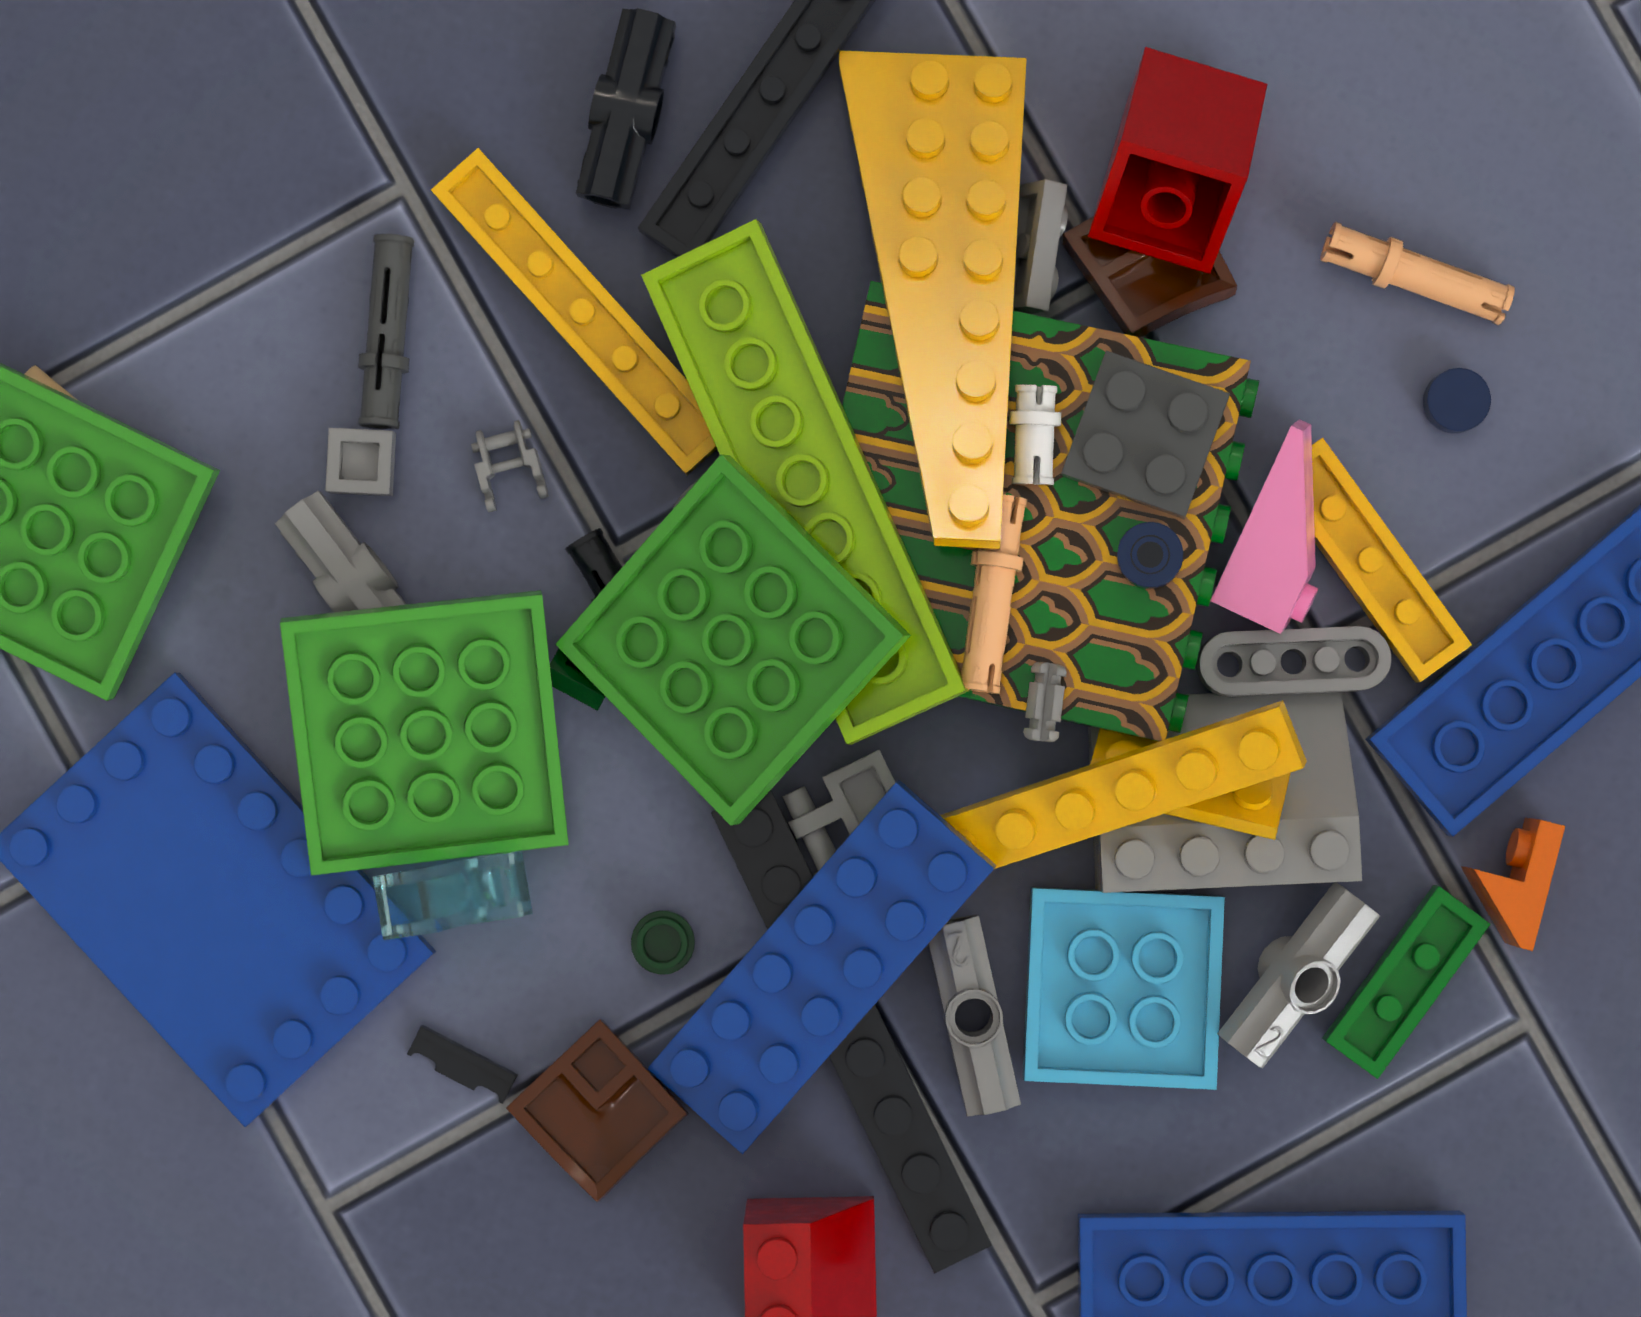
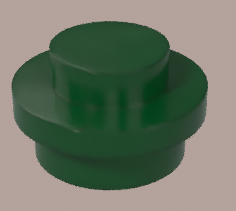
[631,910,695,975]

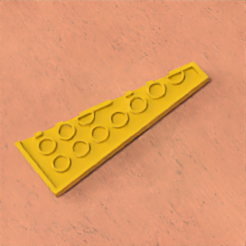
[839,51,1027,549]

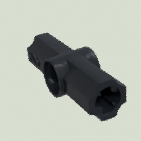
[576,8,676,210]

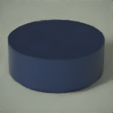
[1423,368,1491,433]

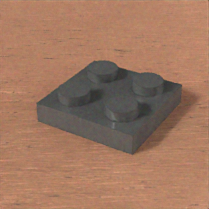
[1061,350,1230,519]

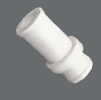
[1009,385,1061,485]

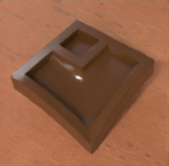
[1062,217,1237,337]
[506,1019,689,1202]

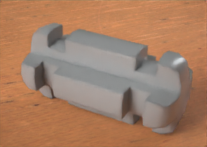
[1023,662,1067,743]

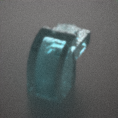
[372,850,533,940]

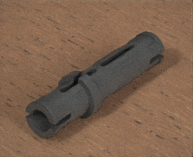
[358,234,414,430]

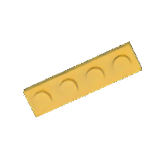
[1267,437,1472,683]

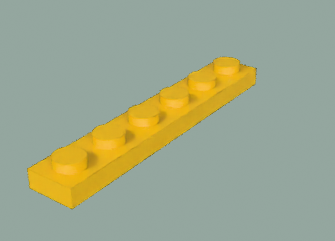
[431,148,717,476]
[940,700,1307,869]

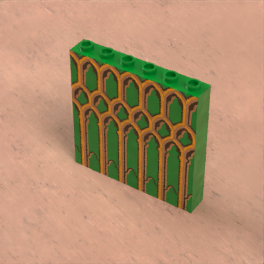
[842,281,1259,742]

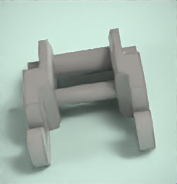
[471,420,549,513]

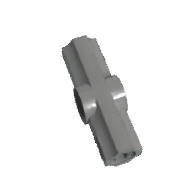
[275,491,407,612]
[1217,882,1380,1068]
[928,915,1021,1117]

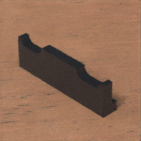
[407,1025,518,1104]

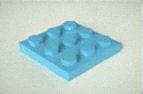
[1023,887,1225,1090]

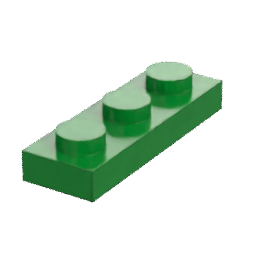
[1321,885,1490,1079]

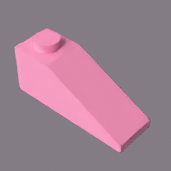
[1210,419,1319,634]

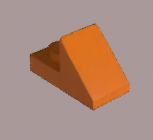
[1461,818,1565,951]

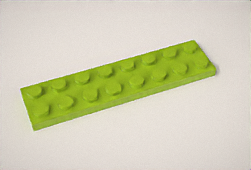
[641,219,969,745]

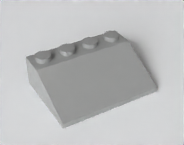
[1088,692,1362,893]

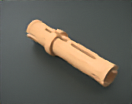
[1320,222,1515,325]
[961,494,1027,694]

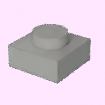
[325,428,396,496]

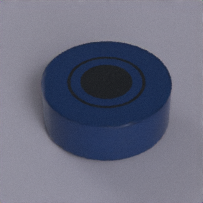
[1117,522,1183,589]

